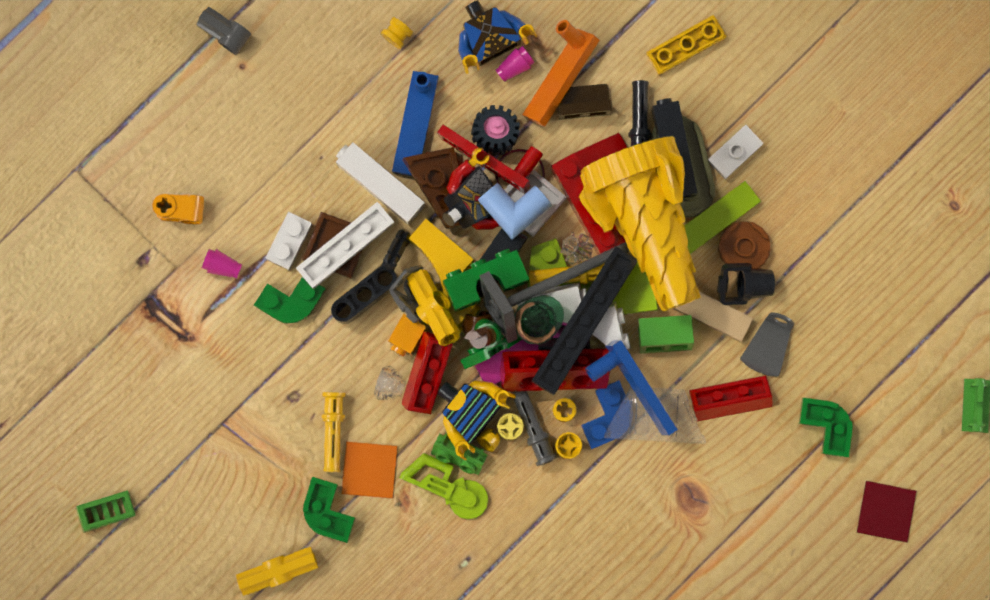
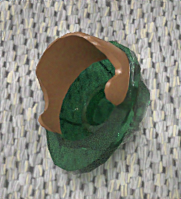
[514,295,564,345]

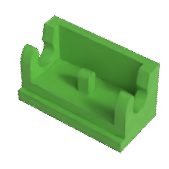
[638,315,694,354]

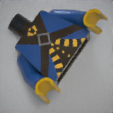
[458,0,537,74]

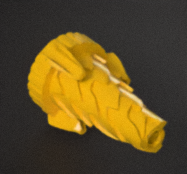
[579,136,701,311]

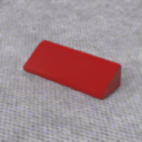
[402,332,453,415]
[689,375,772,422]

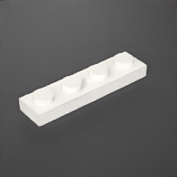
[296,202,394,289]

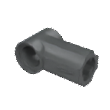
[196,7,251,55]

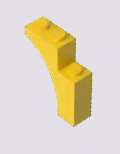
[409,219,481,332]

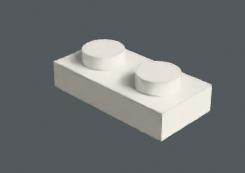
[265,212,313,271]

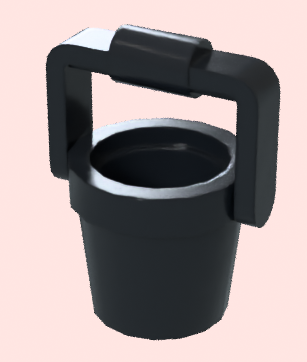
[717,263,775,305]

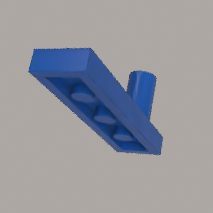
[392,71,439,177]
[585,340,678,436]

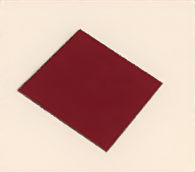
[856,481,917,543]

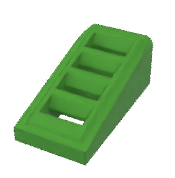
[76,490,136,533]

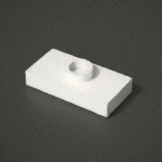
[708,125,763,179]

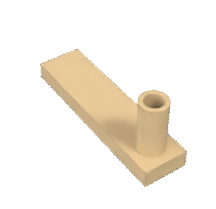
[673,291,753,342]

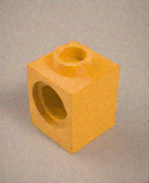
[388,314,427,357]

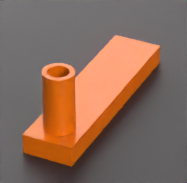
[522,20,600,127]

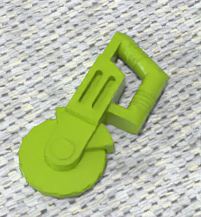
[399,453,488,520]

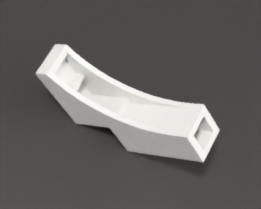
[517,282,631,349]

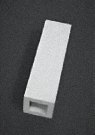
[336,142,425,226]

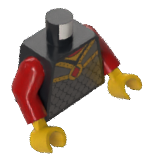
[443,148,499,230]

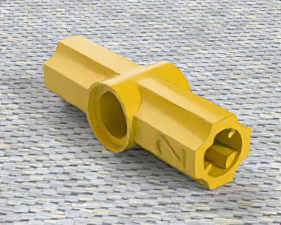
[407,269,461,346]
[236,547,319,596]

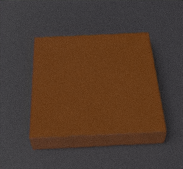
[302,212,364,279]

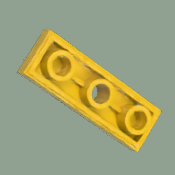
[646,15,727,76]

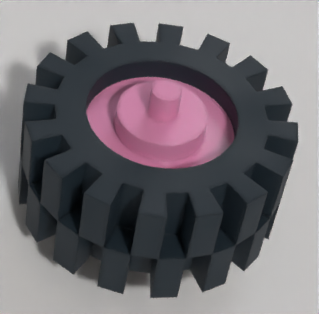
[471,105,520,156]

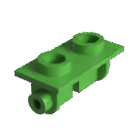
[961,378,990,433]
[431,433,488,475]

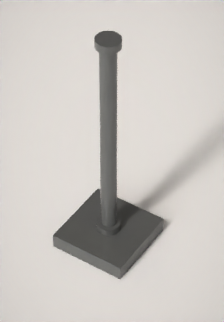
[479,242,630,344]

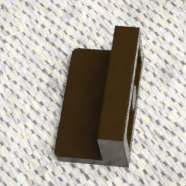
[558,84,612,120]

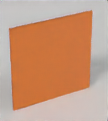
[341,441,397,499]

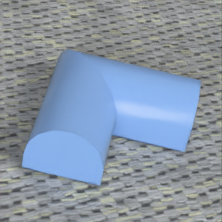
[478,183,552,240]

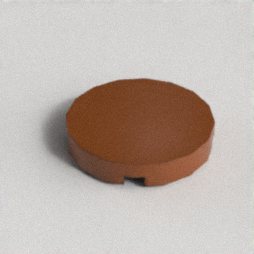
[718,221,770,272]

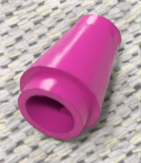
[496,46,535,82]
[201,249,242,279]

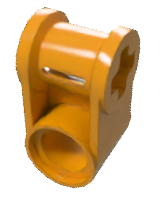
[152,194,204,224]

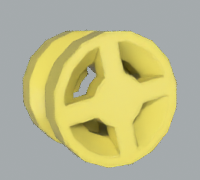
[497,413,524,440]

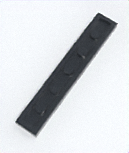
[531,246,637,396]

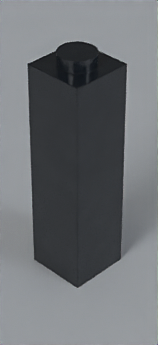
[651,98,698,198]

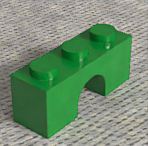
[443,249,529,313]

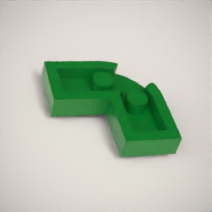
[253,276,326,323]
[460,325,530,369]
[799,397,853,458]
[303,477,355,543]

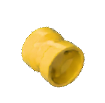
[555,432,582,459]

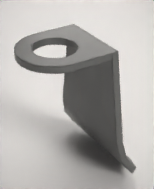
[740,312,794,377]

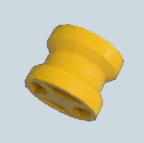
[380,17,413,49]

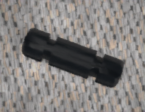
[382,229,411,271]

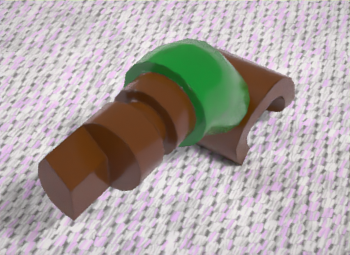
[462,311,502,349]

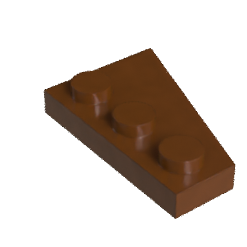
[402,147,461,229]

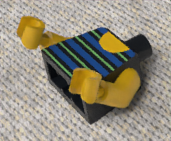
[437,380,516,461]

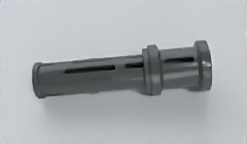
[510,391,559,467]

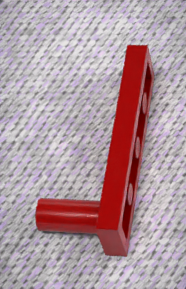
[437,124,543,194]

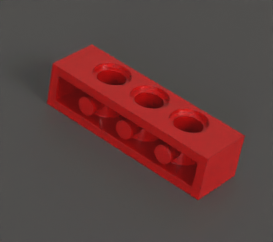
[500,349,611,392]

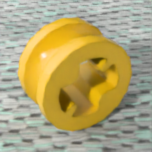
[553,398,576,422]

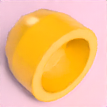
[477,429,500,452]

